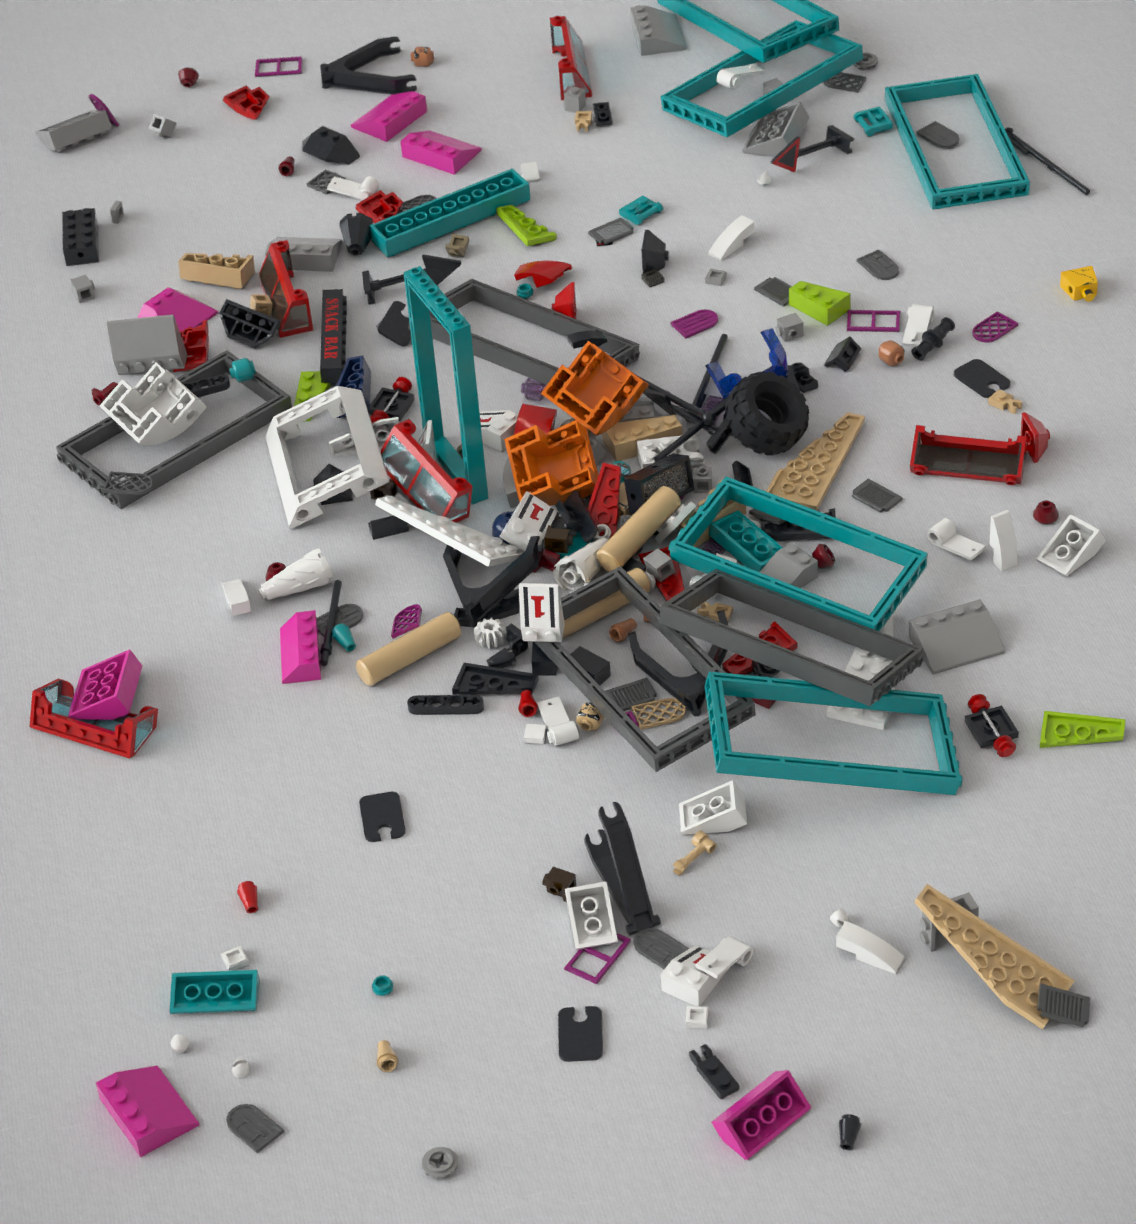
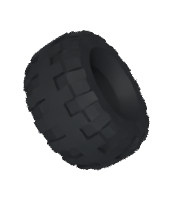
[725,371,809,455]

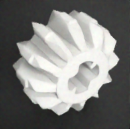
[474,617,507,649]

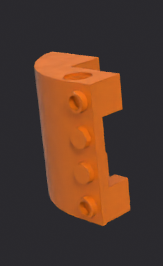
[541,341,649,435]
[504,420,598,506]

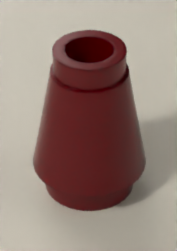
[279,156,295,176]

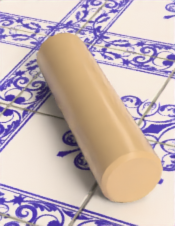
[597,486,681,572]
[562,568,651,639]
[356,612,461,686]

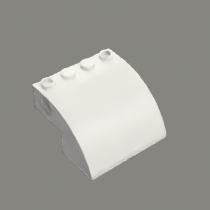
[100,363,207,445]

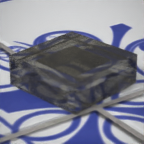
[641,269,664,288]

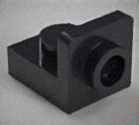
[506,623,528,657]

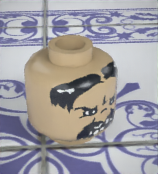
[576,702,604,731]

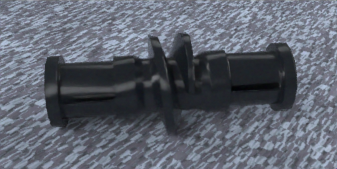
[911,317,955,361]

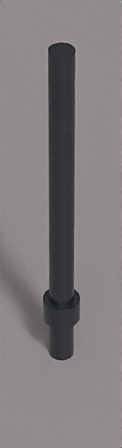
[320,580,342,666]

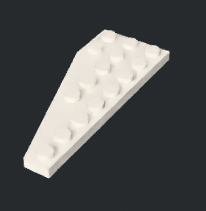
[375,495,522,567]
[826,607,895,730]

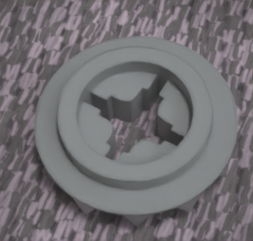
[854,52,878,70]
[422,1147,458,1180]

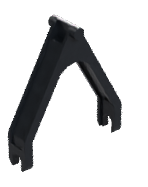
[320,36,417,94]
[443,536,543,628]
[628,610,728,717]
[584,802,661,936]

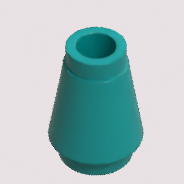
[332,623,356,652]

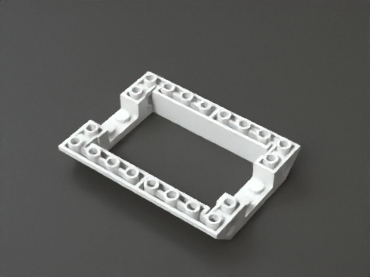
[265,386,389,529]

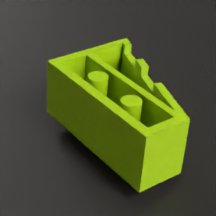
[789,281,851,326]

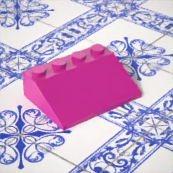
[351,91,427,142]
[400,130,482,175]
[68,649,143,720]
[96,1065,199,1157]

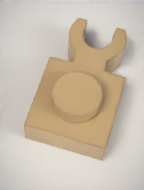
[575,111,592,132]
[988,389,1022,414]
[697,602,733,622]

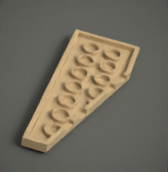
[766,412,865,511]
[914,884,1075,1030]

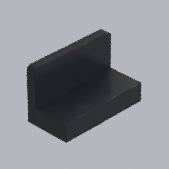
[824,336,862,372]
[368,515,409,540]

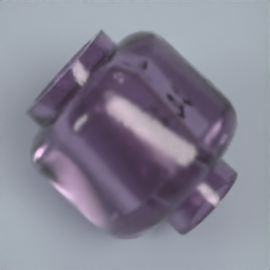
[521,378,546,401]

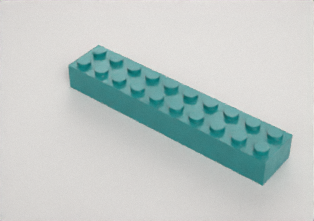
[370,168,531,258]

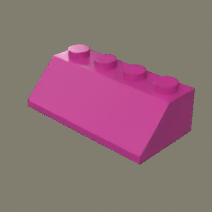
[280,610,321,684]
[711,1070,812,1160]

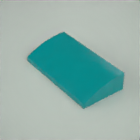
[709,510,783,572]
[169,970,260,1014]

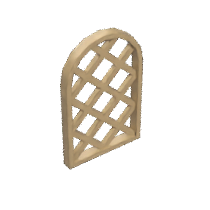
[631,698,686,730]

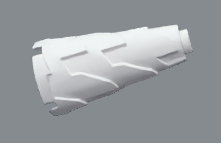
[553,538,608,593]
[258,548,334,601]

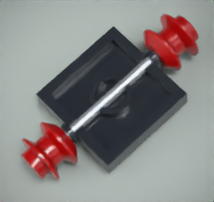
[369,377,415,423]
[965,694,1019,757]

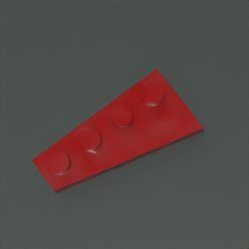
[587,463,621,539]
[638,547,685,602]
[722,621,798,675]

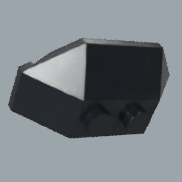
[302,126,360,164]
[219,299,281,349]

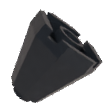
[339,213,373,255]

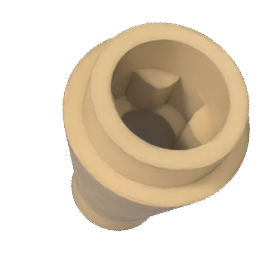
[376,1040,398,1072]

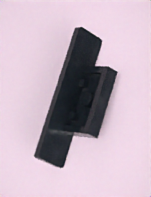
[555,490,599,543]

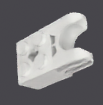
[637,435,705,472]

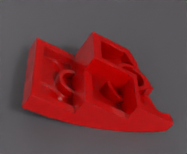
[223,85,270,120]
[355,190,403,223]
[514,260,572,288]
[172,320,209,372]
[514,403,557,435]

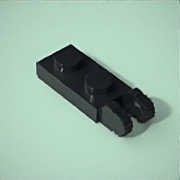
[689,1044,740,1099]

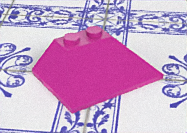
[137,287,218,331]

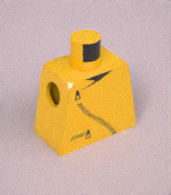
[1060,266,1098,302]

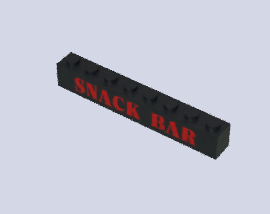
[320,289,347,383]

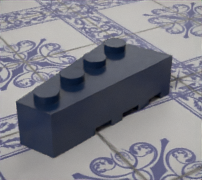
[336,355,371,418]

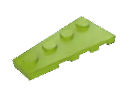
[496,205,557,246]
[294,371,331,421]
[1040,711,1126,748]

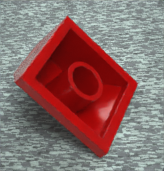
[552,282,577,319]
[1021,412,1050,463]

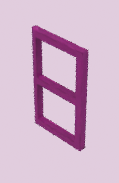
[255,56,302,77]
[847,310,901,332]
[564,933,631,984]

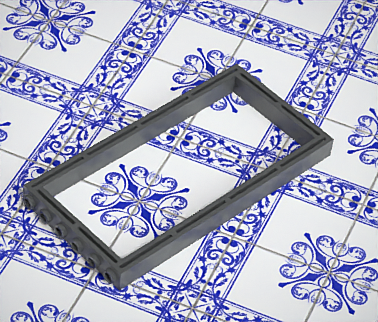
[409,279,640,385]
[56,350,292,509]
[534,566,756,772]
[658,569,924,706]

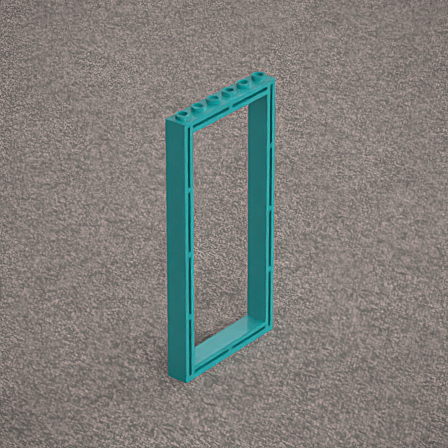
[657,0,840,63]
[660,20,863,137]
[885,74,1030,210]
[403,266,489,505]
[669,477,928,632]
[705,671,963,795]

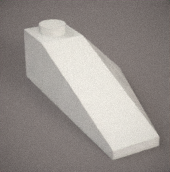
[329,417,402,458]

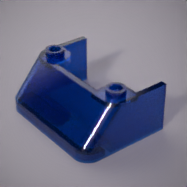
[705,328,788,399]

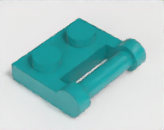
[853,106,893,137]
[619,195,663,225]

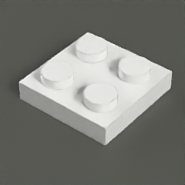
[654,501,696,544]

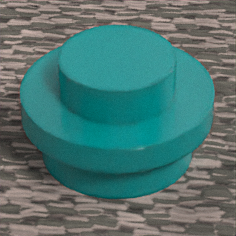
[516,284,534,299]
[372,975,394,996]

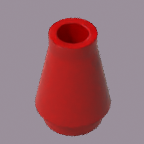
[518,690,538,717]
[237,881,258,913]

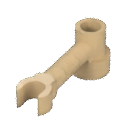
[673,830,717,876]

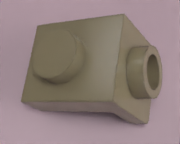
[445,234,470,257]

